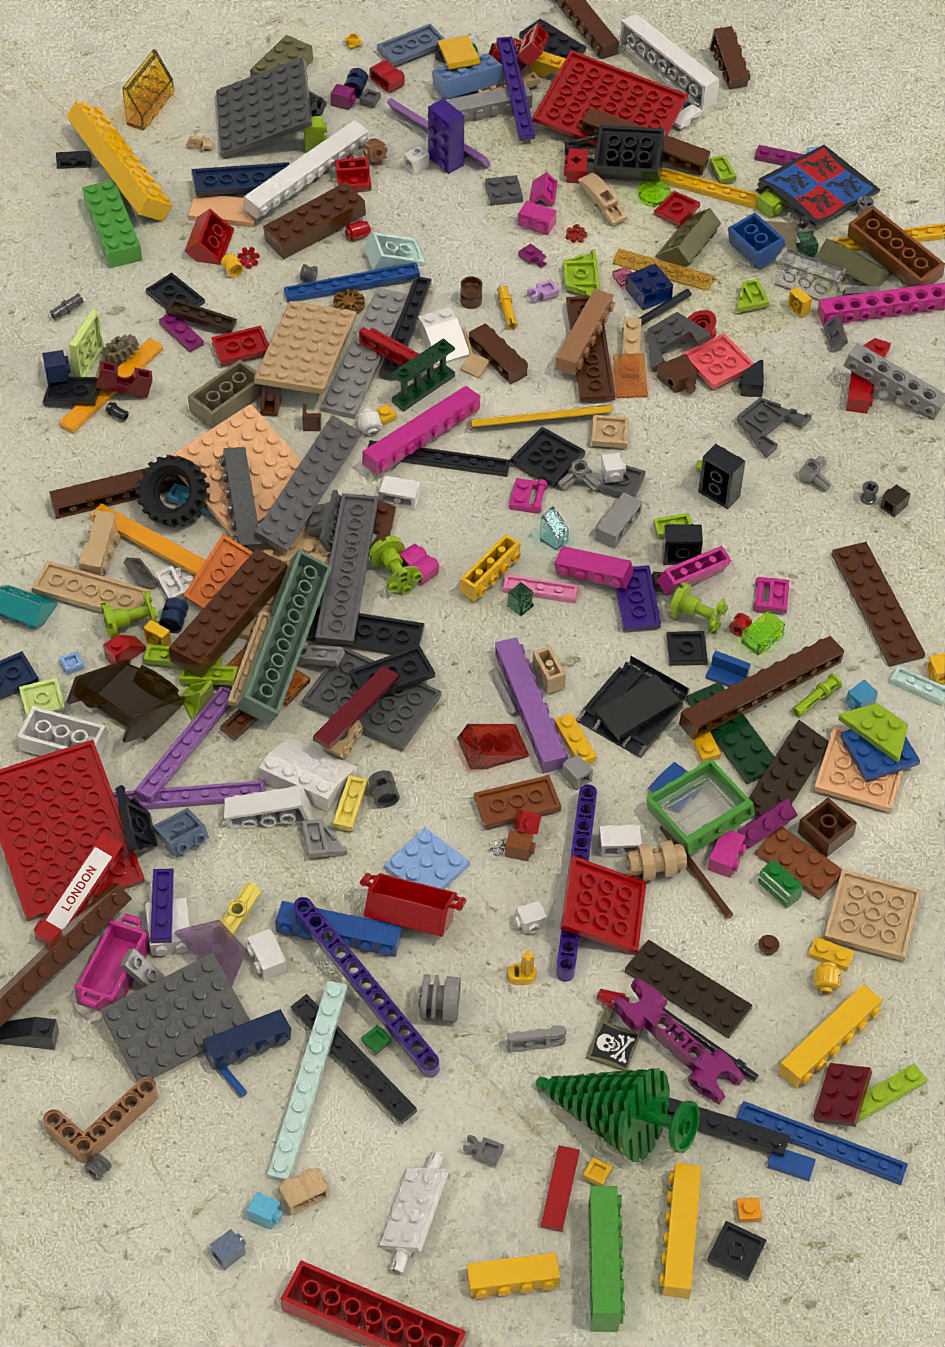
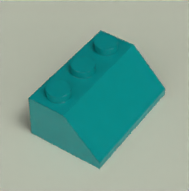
[0,585,58,628]

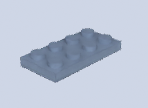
[377,23,445,67]

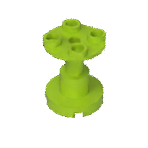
[369,536,423,595]
[668,582,729,634]
[100,591,158,639]

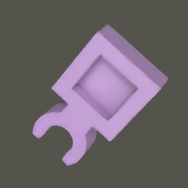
[527,279,559,302]

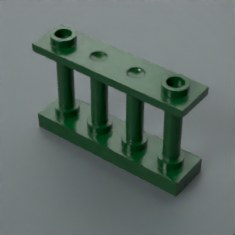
[391,338,455,412]

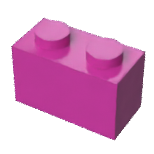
[518,201,557,235]
[708,831,747,878]

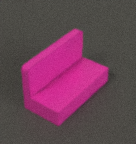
[529,172,558,207]

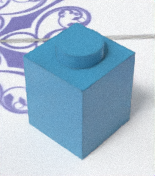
[845,680,878,710]

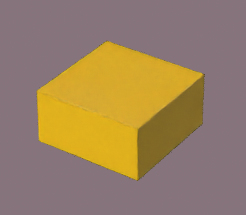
[787,286,812,318]
[143,620,171,647]

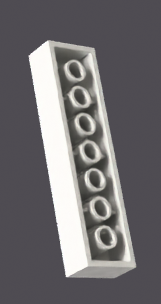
[620,13,719,112]

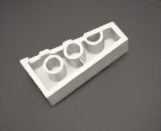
[224,785,313,829]

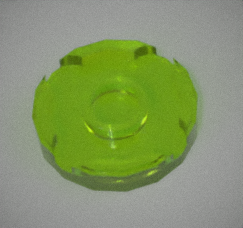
[638,181,671,207]

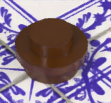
[758,935,779,955]

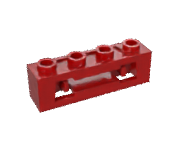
[518,23,549,66]

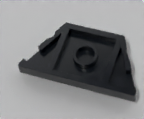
[115,785,158,853]

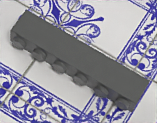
[219,447,261,552]

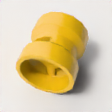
[221,253,244,277]

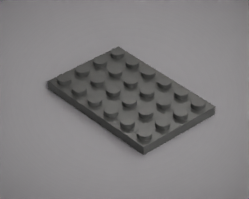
[302,646,442,751]
[99,952,250,1082]

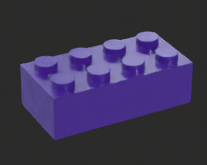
[428,98,465,174]

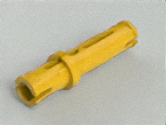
[497,285,518,330]

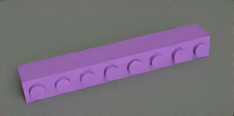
[495,637,568,774]

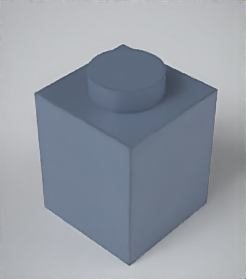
[209,1229,246,1270]

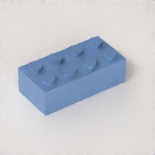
[432,54,504,99]

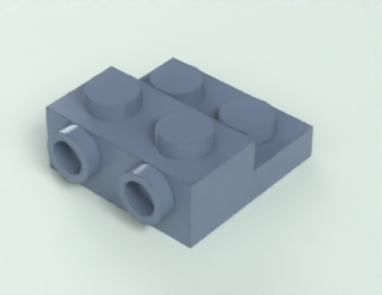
[153,808,209,856]

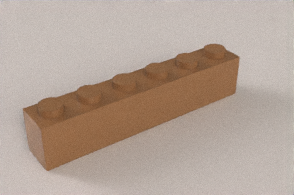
[555,289,615,376]

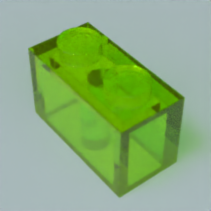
[741,611,785,655]

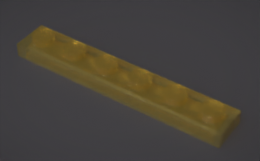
[613,249,714,291]

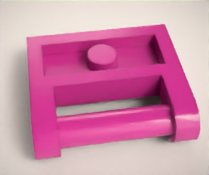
[509,478,548,514]
[753,577,790,614]

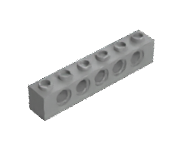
[843,342,945,419]

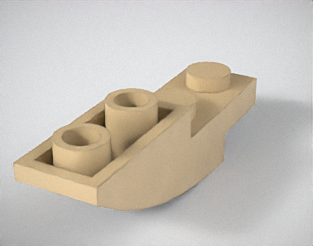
[578,173,627,226]

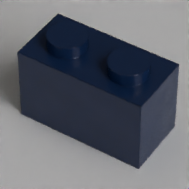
[42,350,71,384]

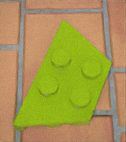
[563,249,600,296]
[838,703,908,763]

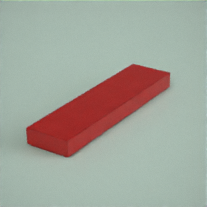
[541,1145,580,1232]

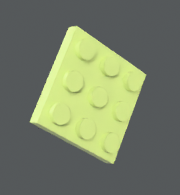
[69,309,104,377]

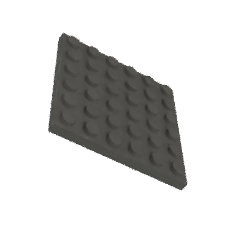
[216,57,312,159]

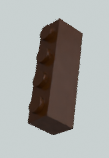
[469,323,528,385]

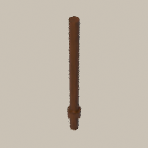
[659,825,733,919]

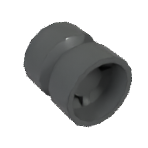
[368,770,400,808]

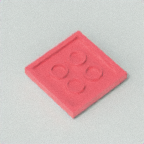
[682,333,754,390]

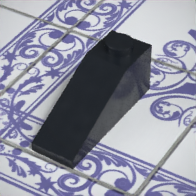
[0,1017,59,1050]

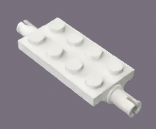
[380,1151,449,1276]

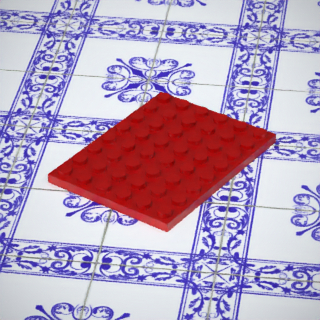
[532,50,688,146]
[0,740,145,921]

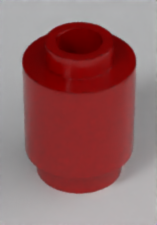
[345,220,371,241]

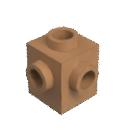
[362,138,387,163]

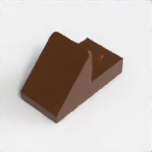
[260,385,282,416]

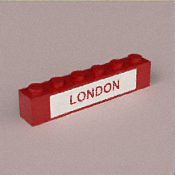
[34,832,124,945]

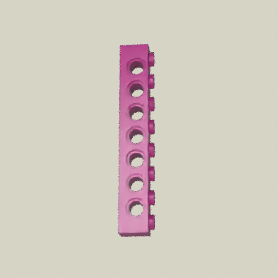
[817,282,945,325]

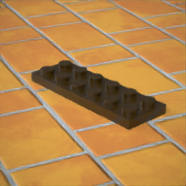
[748,720,829,817]
[625,939,753,1038]

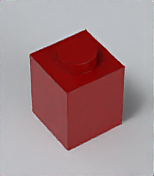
[513,809,542,835]

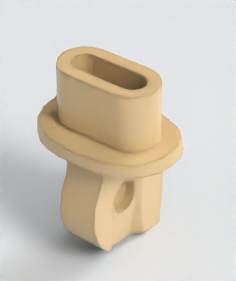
[187,135,212,151]

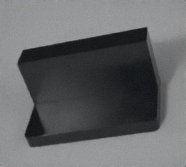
[56,151,91,169]

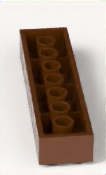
[169,549,288,678]

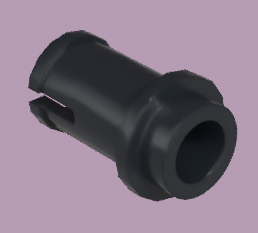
[105,402,129,422]

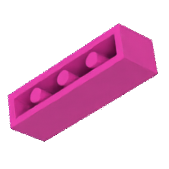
[554,546,634,589]
[657,546,732,596]

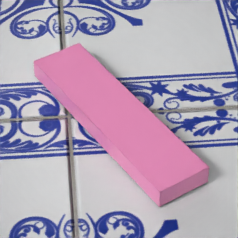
[502,574,579,604]

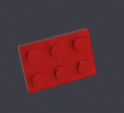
[211,325,269,366]

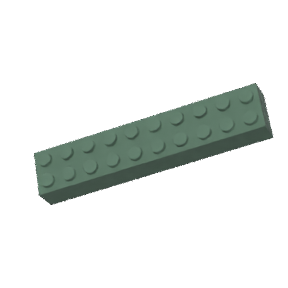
[235,549,332,725]

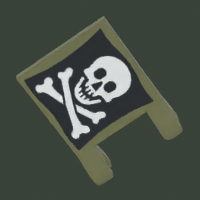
[586,1007,643,1071]

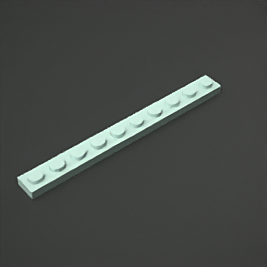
[267,981,348,1181]

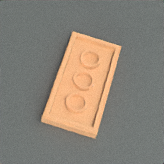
[188,193,256,227]

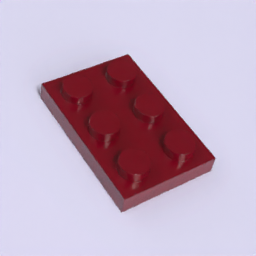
[813,1063,872,1127]

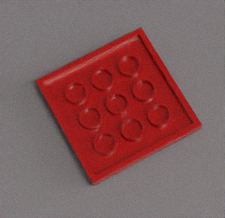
[560,856,647,955]

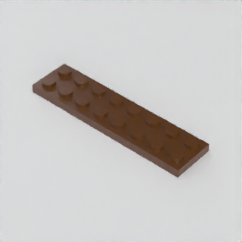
[566,296,615,402]
[831,542,925,667]

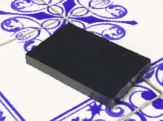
[146,273,205,319]
[43,377,100,406]

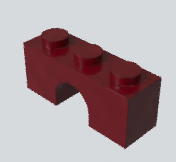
[95,360,153,398]

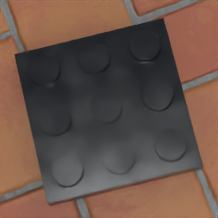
[510,426,586,487]

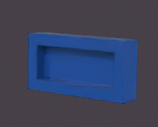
[767,1150,816,1181]

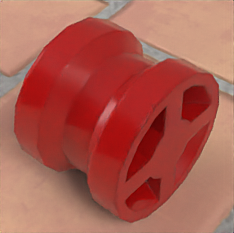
[729,613,752,637]

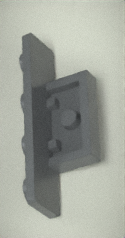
[307,490,342,552]

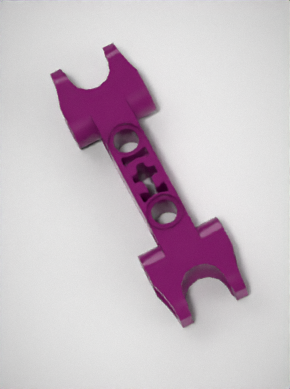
[611,978,744,1105]

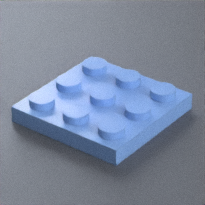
[384,827,470,889]

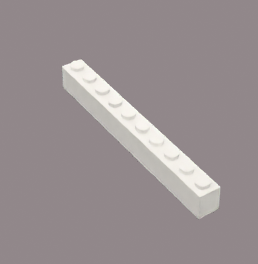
[242,120,369,219]

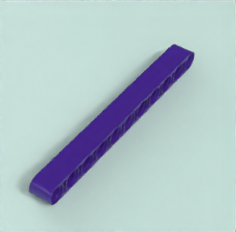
[556,784,597,982]
[294,897,440,1078]

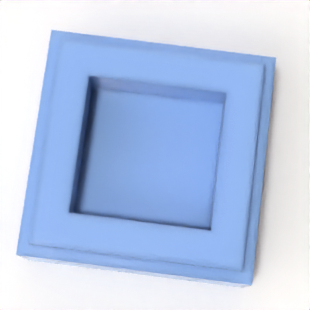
[59,651,84,675]

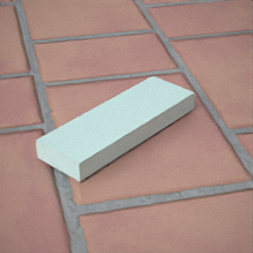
[889,666,945,706]

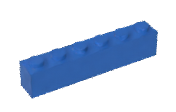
[275,901,402,957]

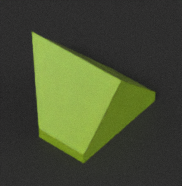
[180,680,214,721]

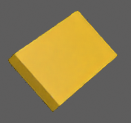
[438,35,480,69]

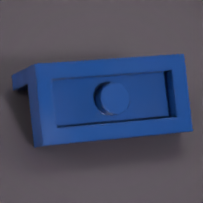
[706,650,751,687]

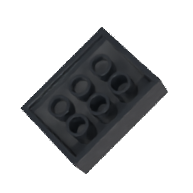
[593,125,665,182]

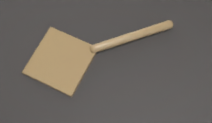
[460,327,490,378]

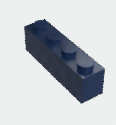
[202,1009,291,1070]

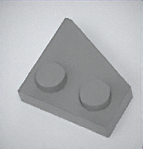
[301,819,347,858]

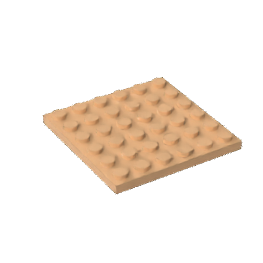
[172,404,302,537]

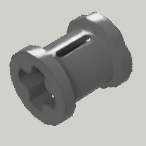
[860,481,879,505]

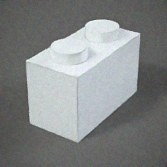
[379,476,420,510]
[599,824,642,857]
[246,928,287,981]

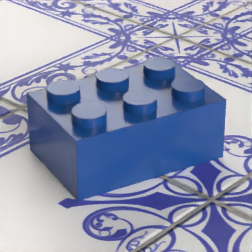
[728,212,786,269]

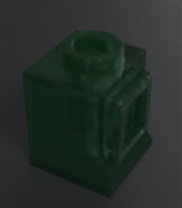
[796,231,819,259]
[508,582,534,616]

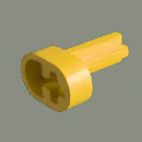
[507,950,537,985]

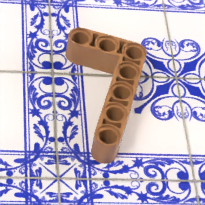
[43,1077,158,1163]

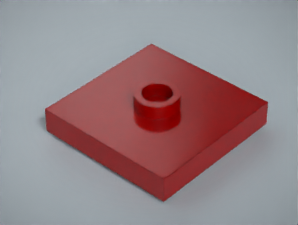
[654,190,701,227]

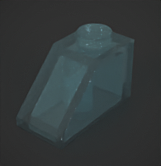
[540,506,569,551]

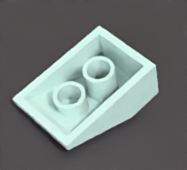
[364,232,425,270]

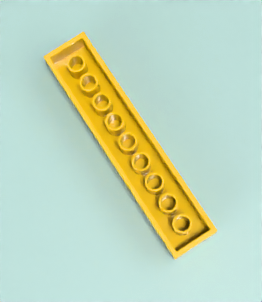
[66,101,173,221]

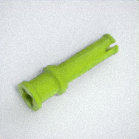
[791,673,842,718]

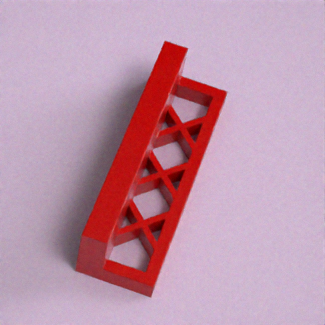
[359,327,419,366]

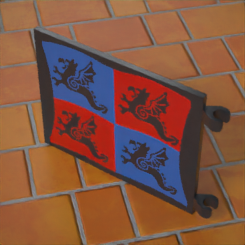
[756,144,880,229]

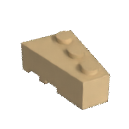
[79,509,121,576]

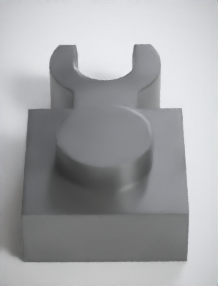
[463,1135,504,1167]

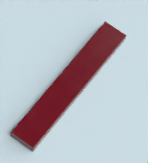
[313,666,399,749]

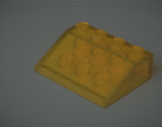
[122,49,175,131]

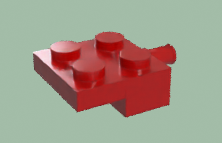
[335,155,372,191]

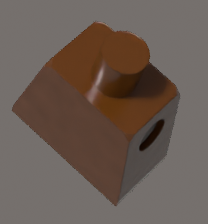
[657,354,697,394]

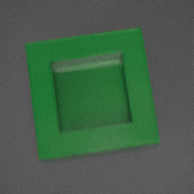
[361,1025,391,1055]

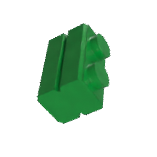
[758,860,804,908]

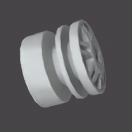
[419,974,461,1022]

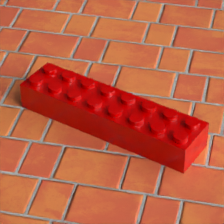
[280,1260,466,1347]

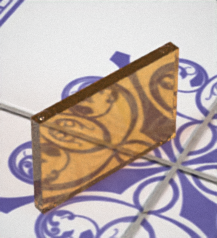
[613,353,648,398]

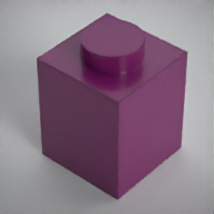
[330,84,356,110]

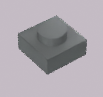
[360,88,381,107]

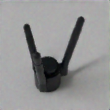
[564,134,598,162]

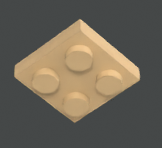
[591,415,629,448]

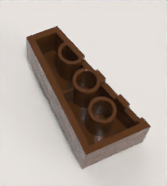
[709,26,751,89]

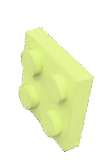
[19,678,66,716]

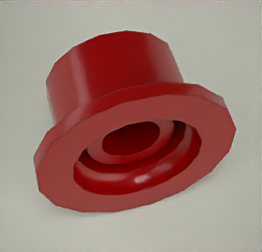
[688,310,717,341]

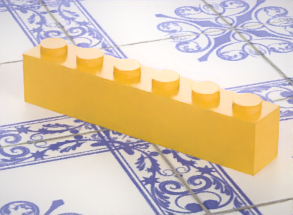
[778,984,883,1089]
[659,1163,702,1299]

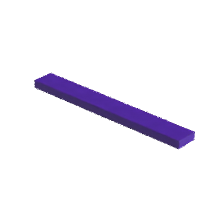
[496,36,535,140]

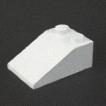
[418,307,470,366]

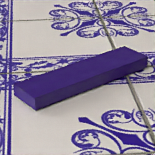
[150,868,174,943]

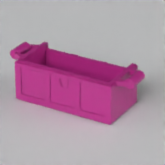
[74,913,150,1011]

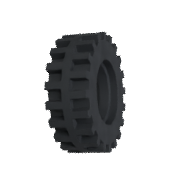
[136,455,210,527]

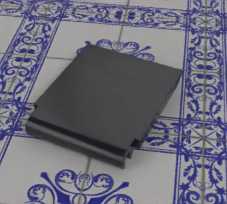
[576,656,690,758]

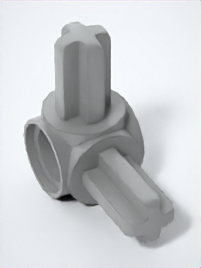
[798,456,832,491]
[558,459,601,491]

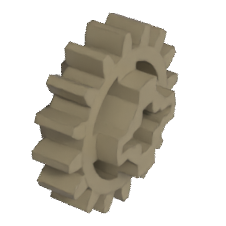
[101,334,139,363]

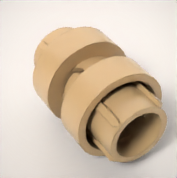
[626,840,687,881]

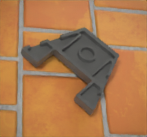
[647,312,713,372]
[737,397,812,457]

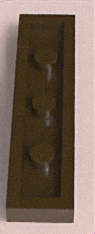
[166,298,237,333]

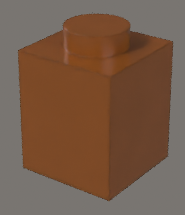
[505,829,536,862]

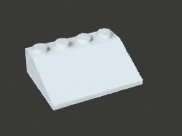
[259,736,358,812]

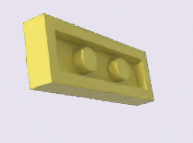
[333,775,368,832]

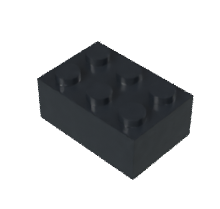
[698,443,746,509]

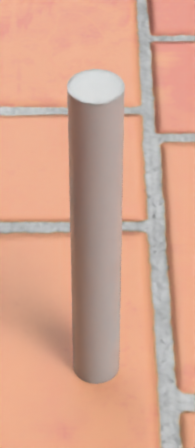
[490,668,519,716]

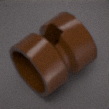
[460,276,483,309]

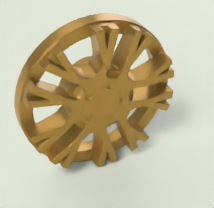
[333,289,365,314]

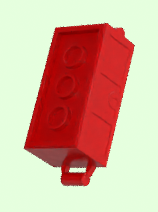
[360,873,466,937]

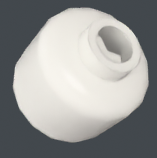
[357,409,382,436]

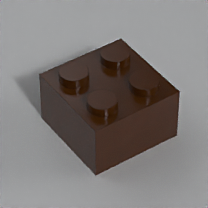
[798,798,857,858]

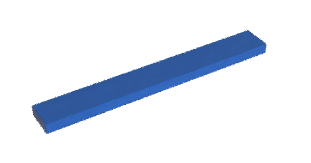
[284,262,420,303]
[737,1101,908,1185]

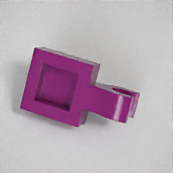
[518,243,547,268]

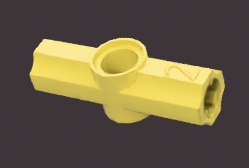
[214,882,262,942]

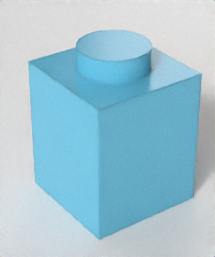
[246,1192,283,1230]

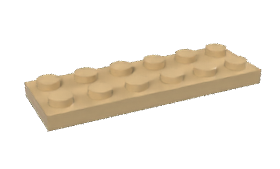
[31,561,151,622]

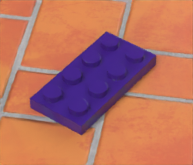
[615,565,661,631]

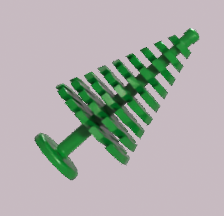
[536,1068,700,1162]

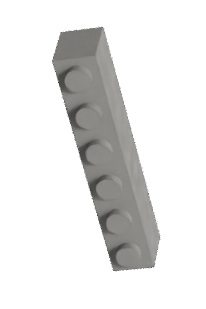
[435,83,533,122]

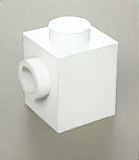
[404,145,429,175]
[601,453,626,483]
[514,901,547,935]

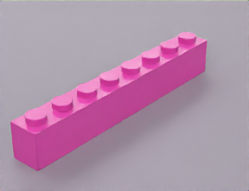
[362,386,481,475]

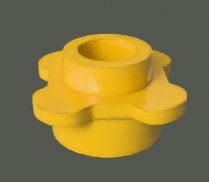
[344,33,363,48]

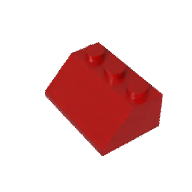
[185,209,234,265]

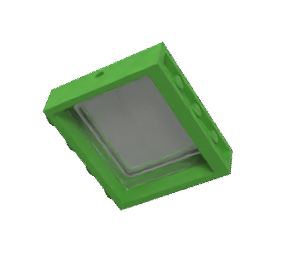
[646,759,755,855]

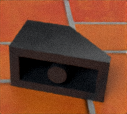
[738,360,764,397]

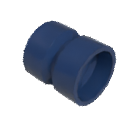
[344,68,368,98]
[158,597,189,633]

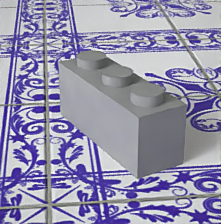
[595,492,643,549]

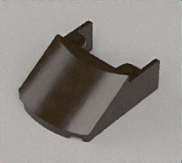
[66,659,185,743]

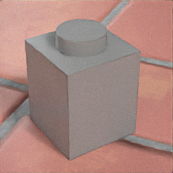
[562,754,593,790]

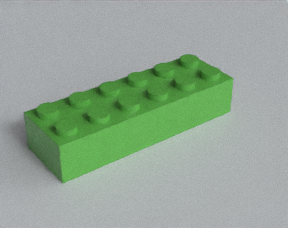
[82,180,142,268]
[588,1186,625,1332]

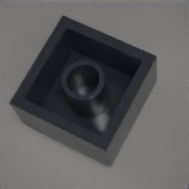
[662,524,703,565]

